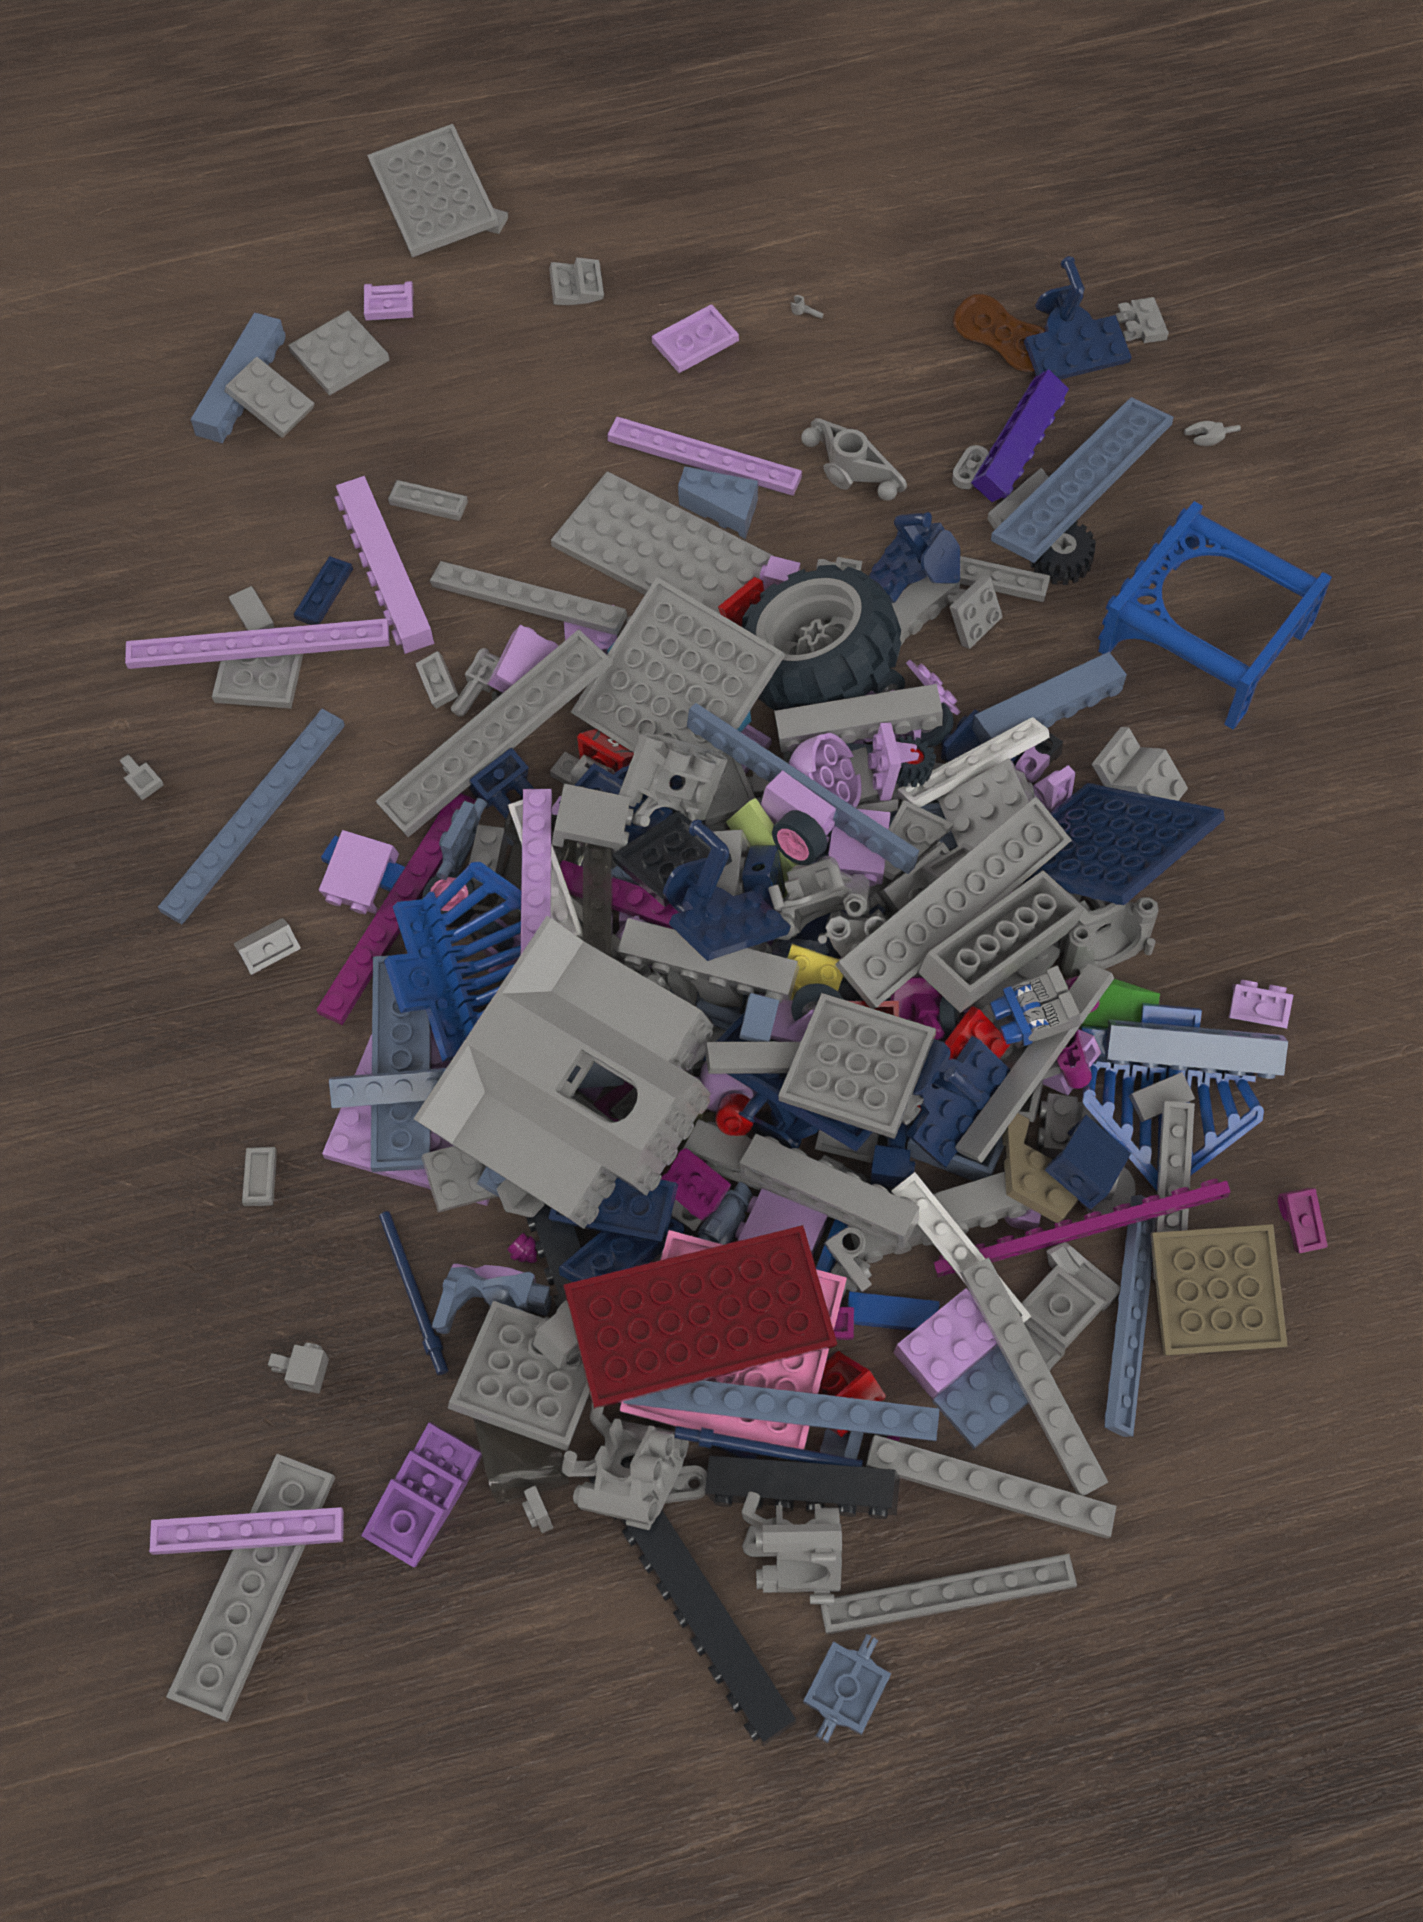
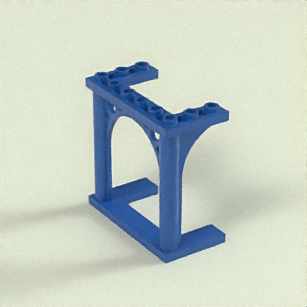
[1098,501,1332,730]

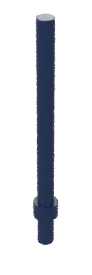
[379,1211,449,1376]
[674,1426,863,1467]

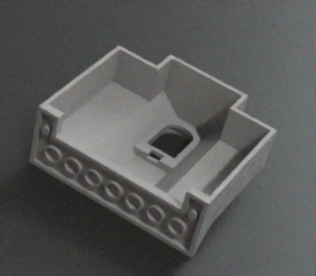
[414,916,713,1229]

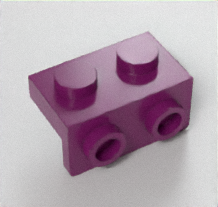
[661,1148,731,1220]

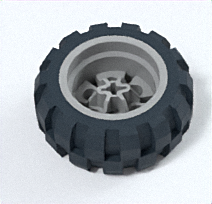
[742,565,901,711]

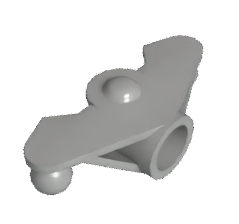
[801,418,907,501]

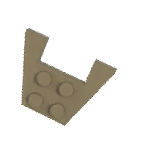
[1002,1113,1078,1223]

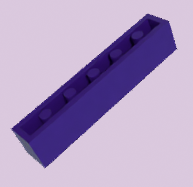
[971,369,1069,502]

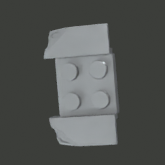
[1021,1242,1121,1371]

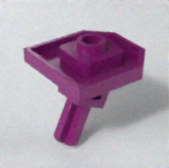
[890,976,944,1040]

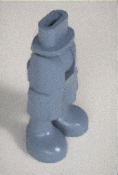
[697,1182,752,1245]

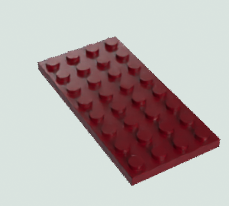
[564,1225,837,1409]

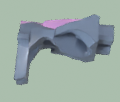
[432,1263,552,1334]

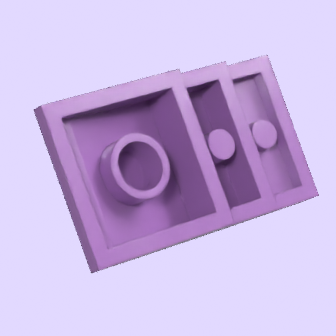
[361,1422,484,1567]

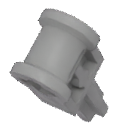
[451,648,500,717]

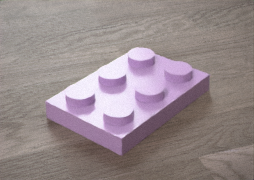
[652,304,739,373]

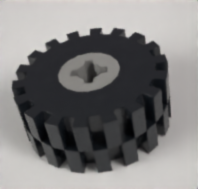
[1030,520,1096,585]

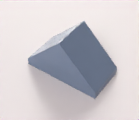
[739,993,780,1042]

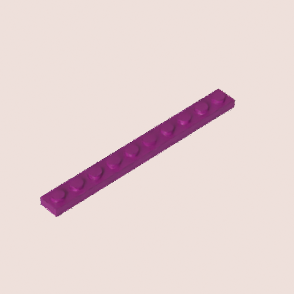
[316,793,476,1025]
[934,1179,1231,1278]

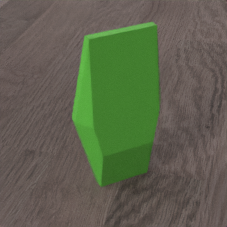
[1079,979,1160,1028]

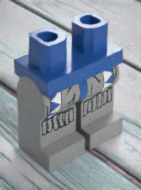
[990,965,1081,1046]

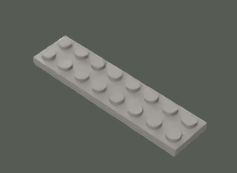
[166,1454,335,1722]

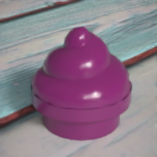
[507,1233,537,1263]

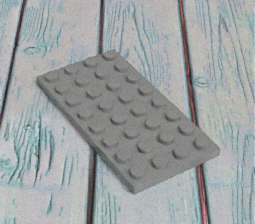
[551,471,773,614]

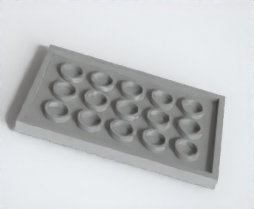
[367,124,499,257]

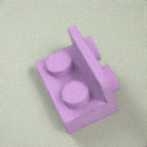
[1228,980,1293,1028]

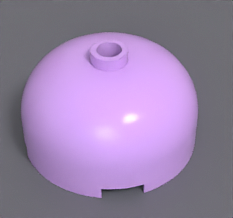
[789,733,861,808]

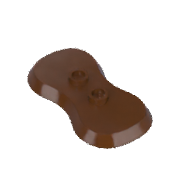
[953,294,1045,373]

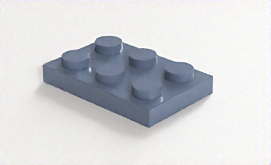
[933,1346,1029,1449]

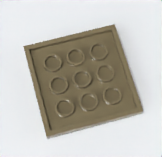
[1150,1224,1288,1356]

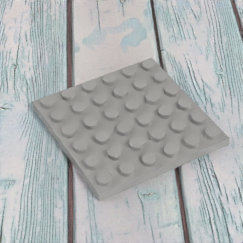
[571,577,785,785]

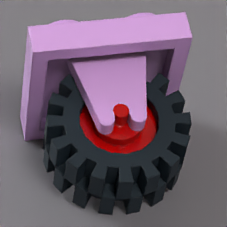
[868,723,936,801]

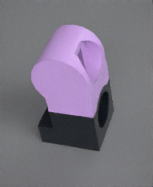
[1015,732,1063,783]

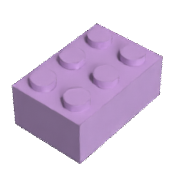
[893,1288,998,1399]

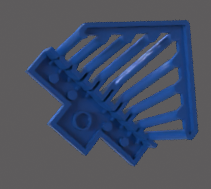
[384,862,522,1062]
[1081,1003,1264,1191]

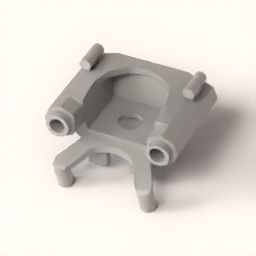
[619,732,728,827]
[768,856,870,940]
[818,893,891,999]
[1061,893,1158,978]
[562,1403,689,1530]
[742,1492,842,1604]

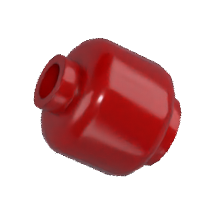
[716,1093,755,1136]

